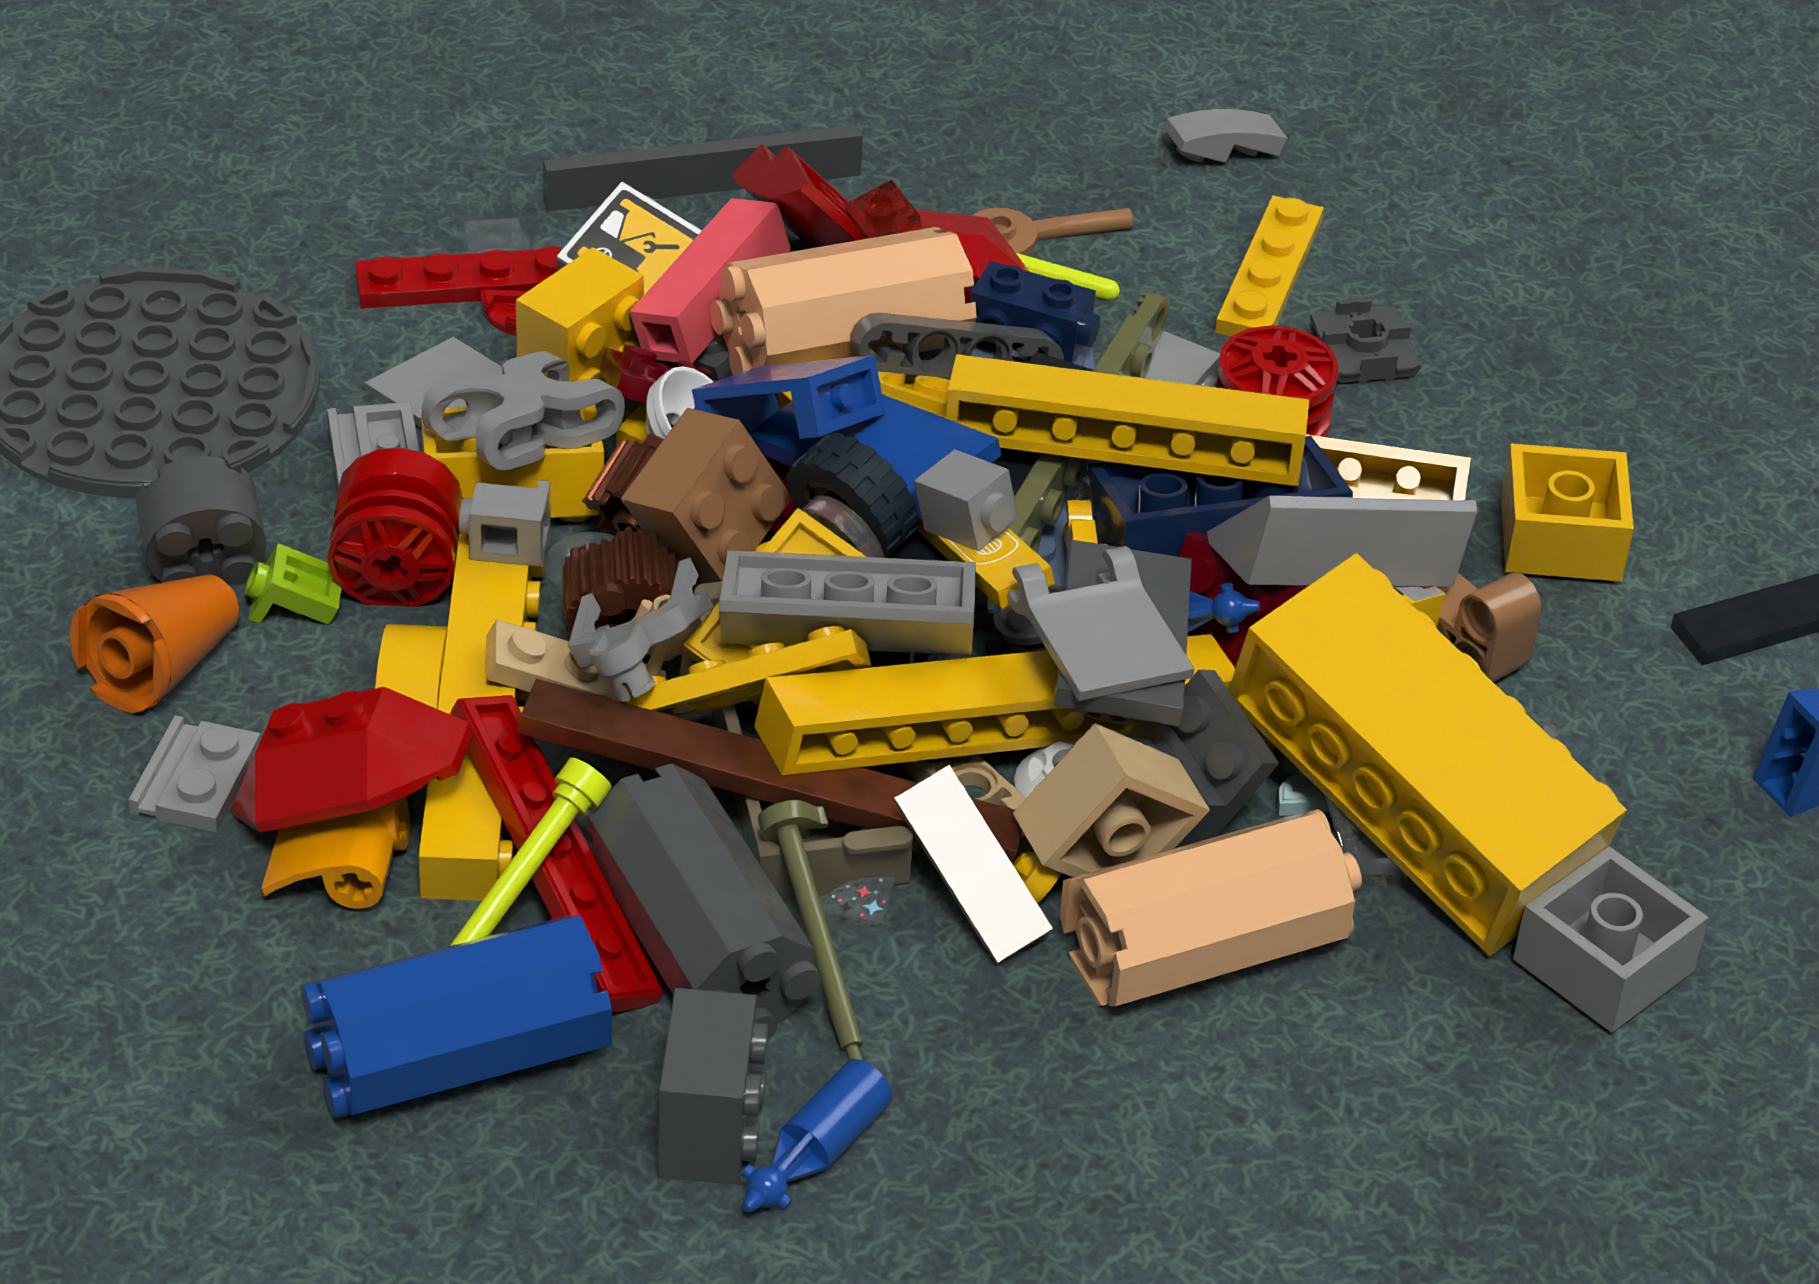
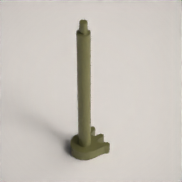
[758,800,863,1060]

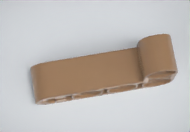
[1437,572,1541,682]

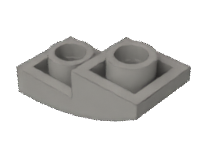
[1164,109,1288,163]

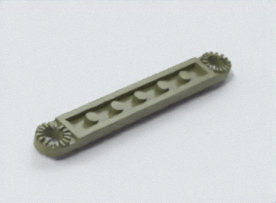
[975,291,1169,610]

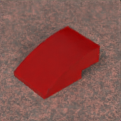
[732,144,877,248]

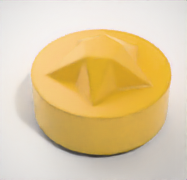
[1013,851,1061,903]

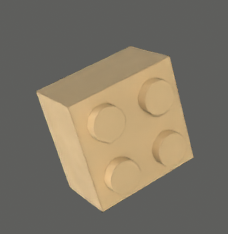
[1013,723,1210,877]

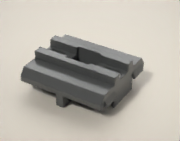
[1310,298,1421,384]

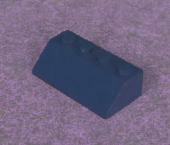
[1088,436,1353,557]

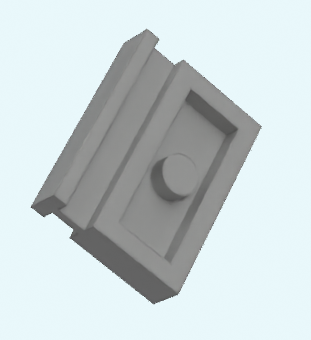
[327,401,420,488]
[128,715,261,833]

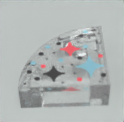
[822,876,895,937]

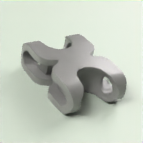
[421,351,625,470]

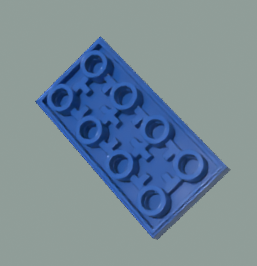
[749,394,1002,518]

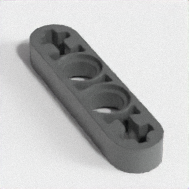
[850,313,1064,378]

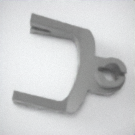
[568,558,714,702]

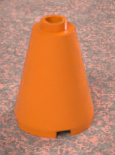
[69,574,239,714]

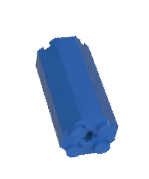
[300,916,612,1119]

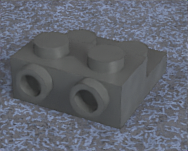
[1126,670,1279,848]

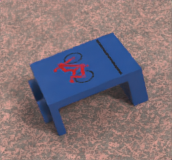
[692,355,885,439]

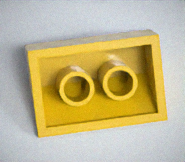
[420,404,604,522]

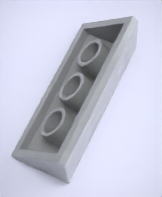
[1207,496,1477,587]
[719,550,976,656]

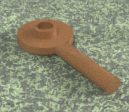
[972,208,1133,255]

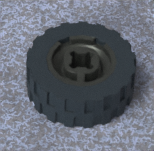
[786,432,920,558]

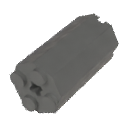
[587,763,821,1038]

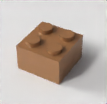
[621,408,791,583]

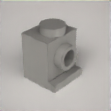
[459,480,551,567]

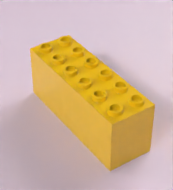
[1229,553,1627,957]

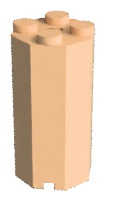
[710,227,977,375]
[1060,809,1362,1006]

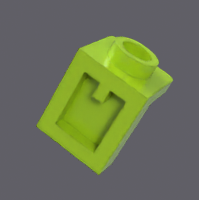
[244,543,342,625]

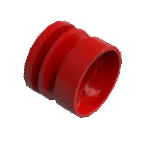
[1216,325,1339,438]
[327,448,463,607]

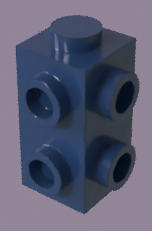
[970,261,1100,363]

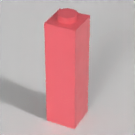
[629,198,791,363]

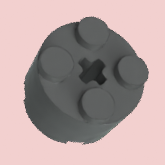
[135,456,266,585]

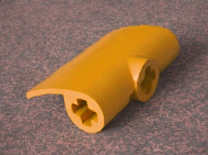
[261,795,410,909]

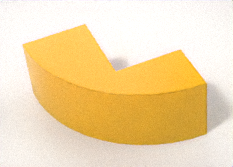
[375,624,448,709]

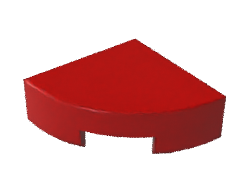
[480,289,528,336]

